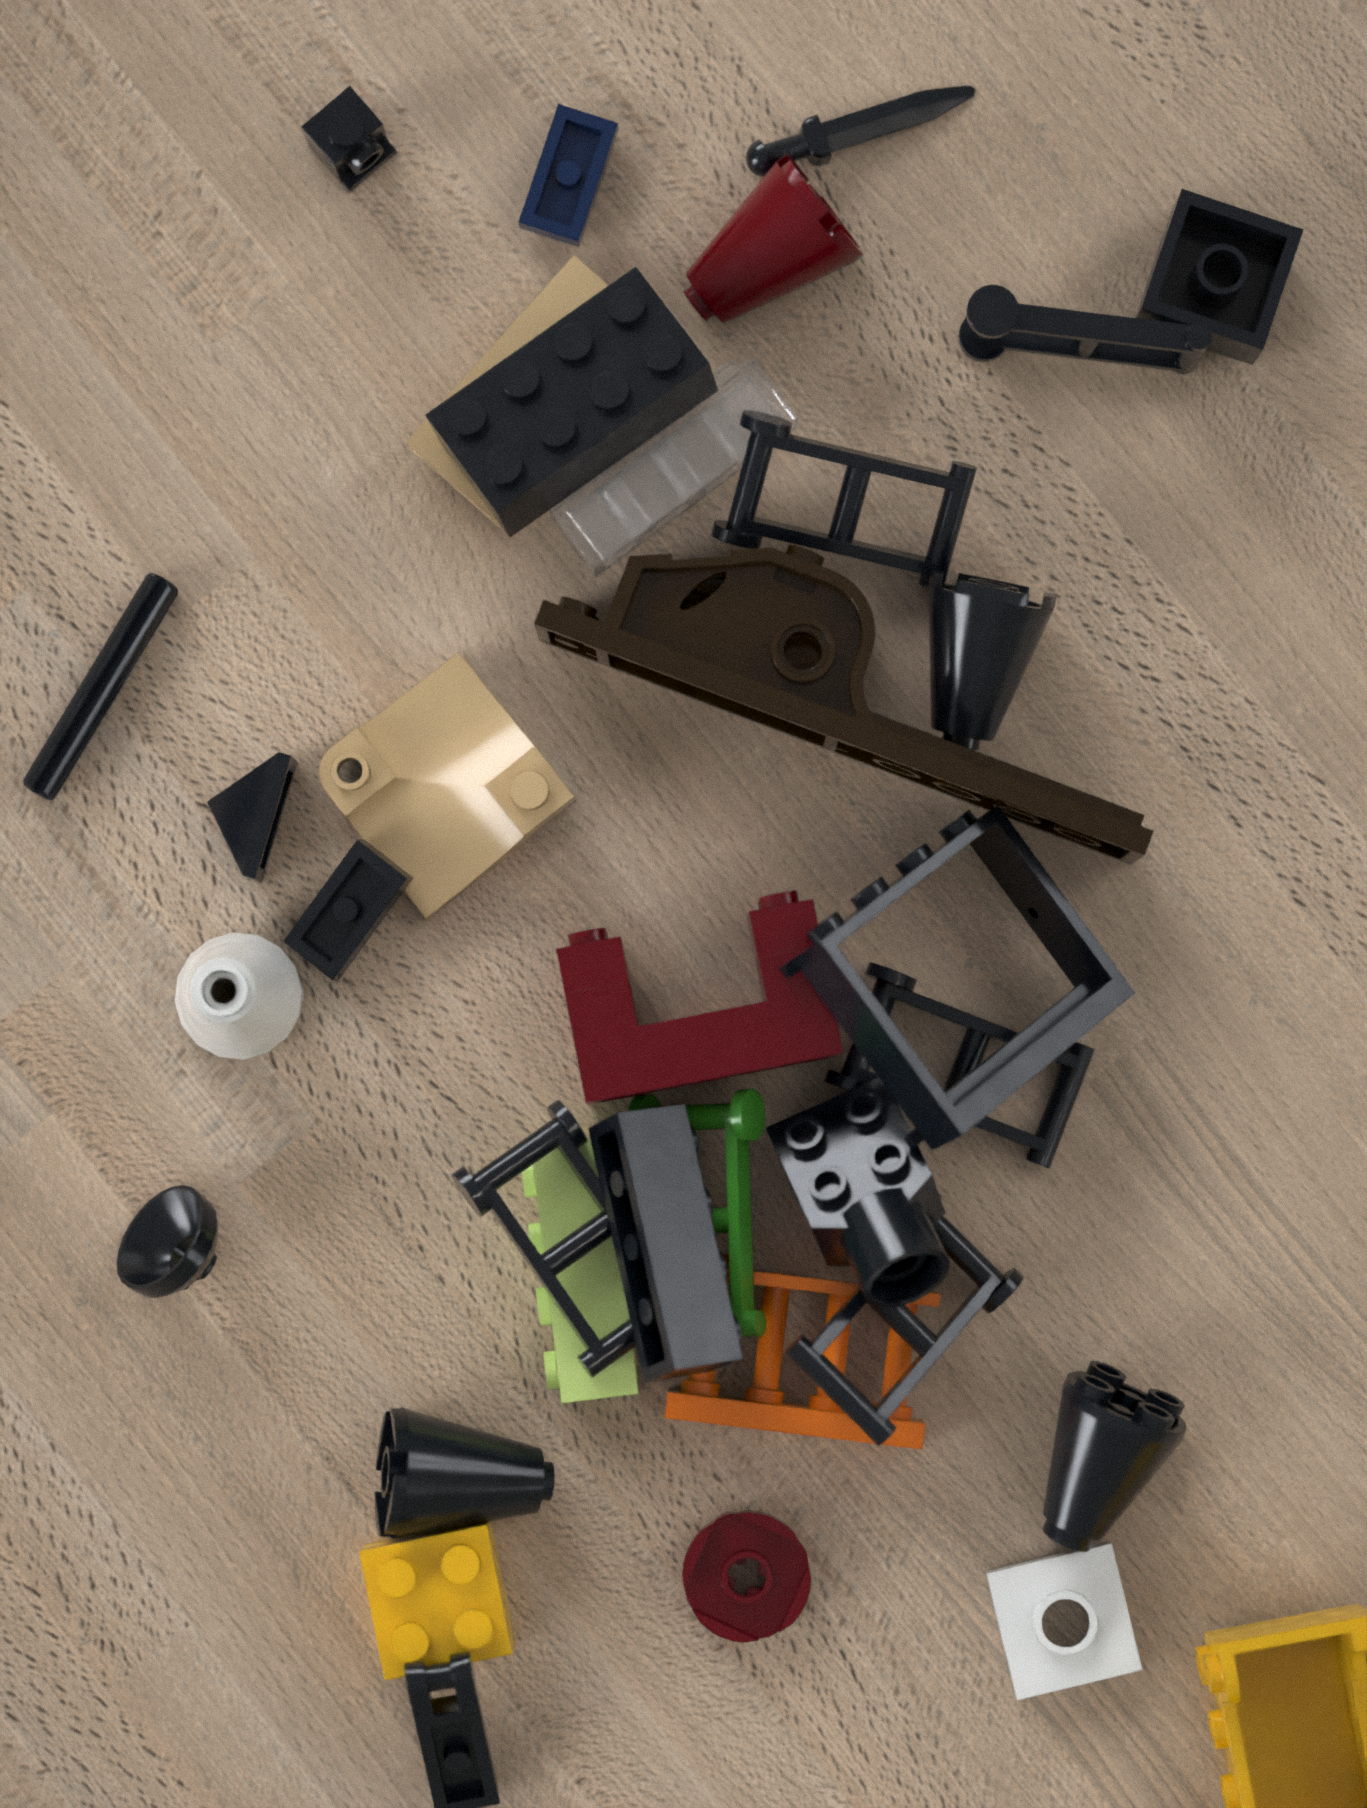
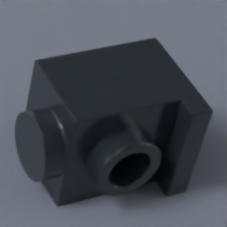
[301,86,397,193]

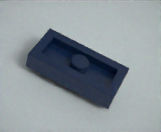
[518,104,619,247]

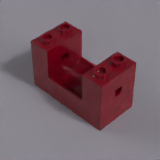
[556,890,843,1105]

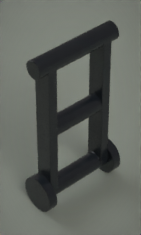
[958,285,1212,375]
[711,410,977,588]
[824,962,1095,1169]
[451,1100,636,1378]
[785,1192,1024,1446]

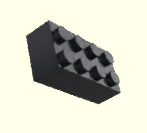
[425,267,718,537]

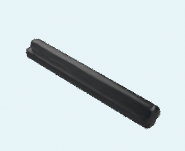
[23,573,178,800]

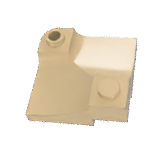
[319,652,576,920]

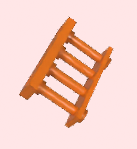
[664,1253,941,1450]

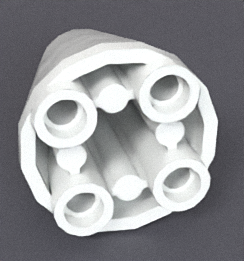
[175,932,304,1060]

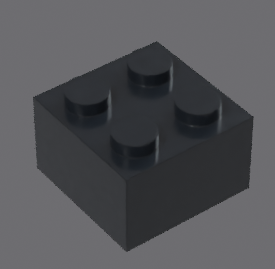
[1135,189,1304,365]

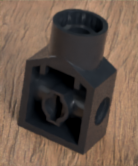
[766,1077,950,1308]

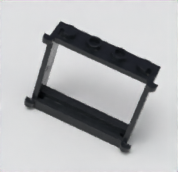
[779,805,1135,1150]

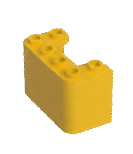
[1195,1603,1367,1808]

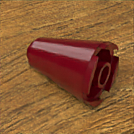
[683,153,864,324]

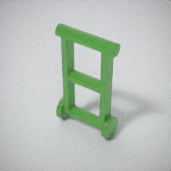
[628,1089,766,1337]

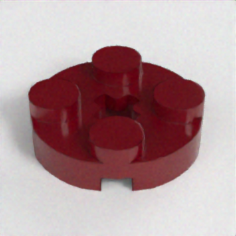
[682,1510,811,1643]

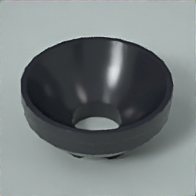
[117,1185,218,1298]

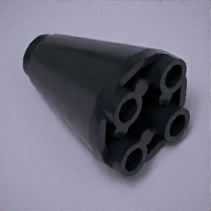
[1042,1361,1186,1552]

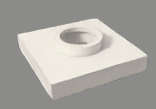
[985,1541,1143,1700]

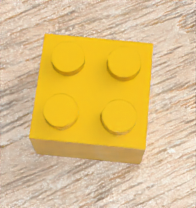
[359,1521,516,1681]

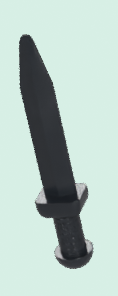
[746,86,975,177]

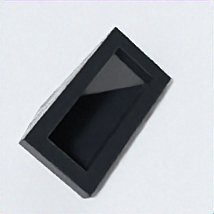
[207,752,297,883]

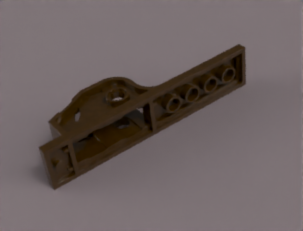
[534,545,1154,865]

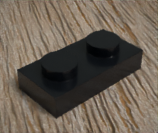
[283,839,413,980]

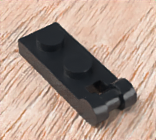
[404,1651,500,1808]

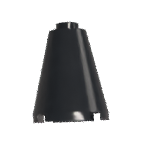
[928,570,1057,750]
[375,1408,555,1538]

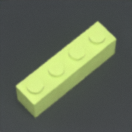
[522,1138,640,1403]

